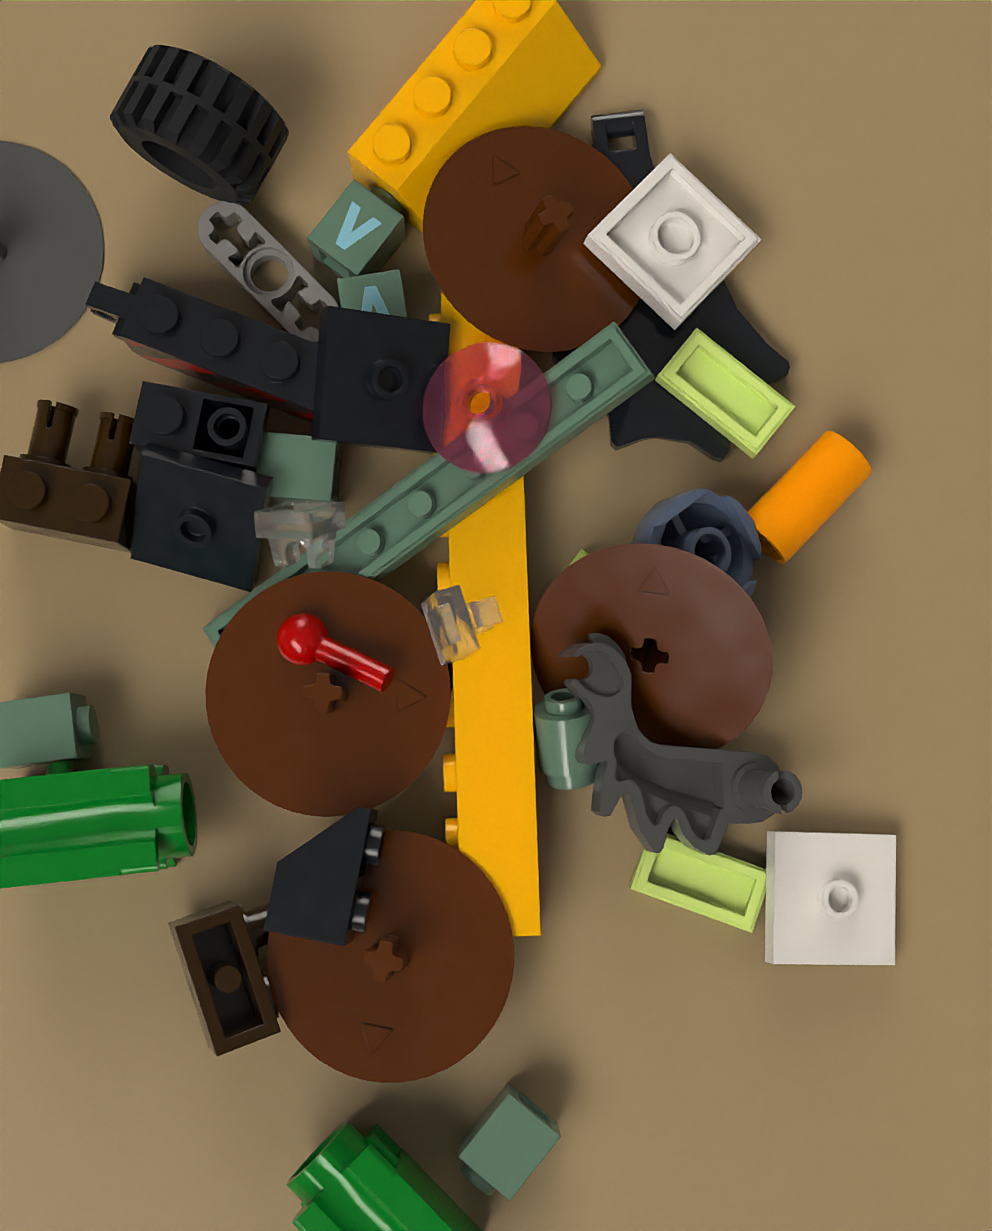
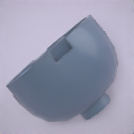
[631,488,761,597]

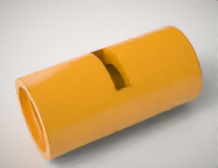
[747,430,872,565]

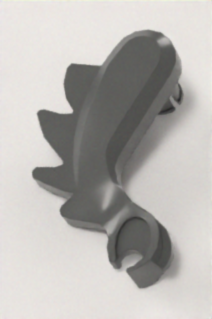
[558,633,802,856]

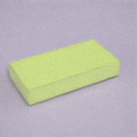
[655,328,796,459]
[629,834,766,933]

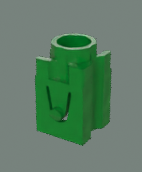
[0,761,197,889]
[286,1120,482,1231]

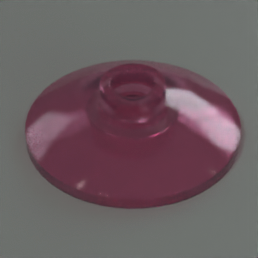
[422,342,552,474]

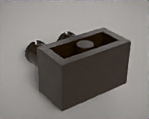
[0,399,137,553]
[168,901,281,1056]

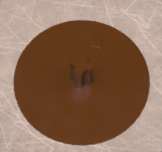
[423,126,640,352]
[530,543,773,749]
[205,571,451,817]
[267,830,514,1083]

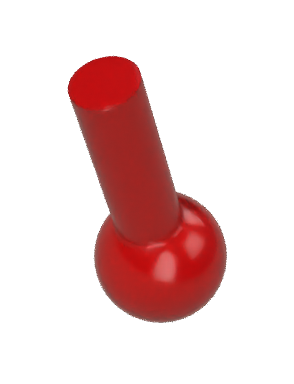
[276,613,395,692]

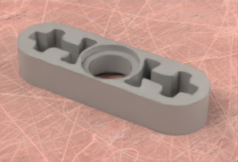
[197,201,338,344]

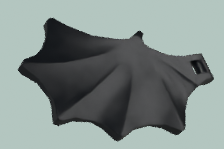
[524,109,790,462]

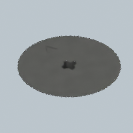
[0,141,103,363]

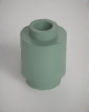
[533,688,599,790]

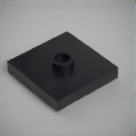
[311,306,450,454]
[131,442,273,592]

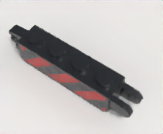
[85,277,318,423]

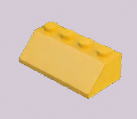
[347,0,601,234]

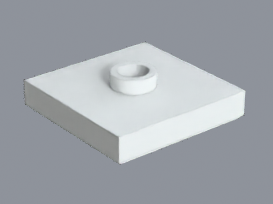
[583,153,762,330]
[765,831,896,965]

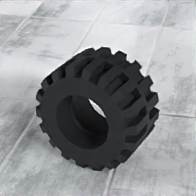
[110,45,289,205]

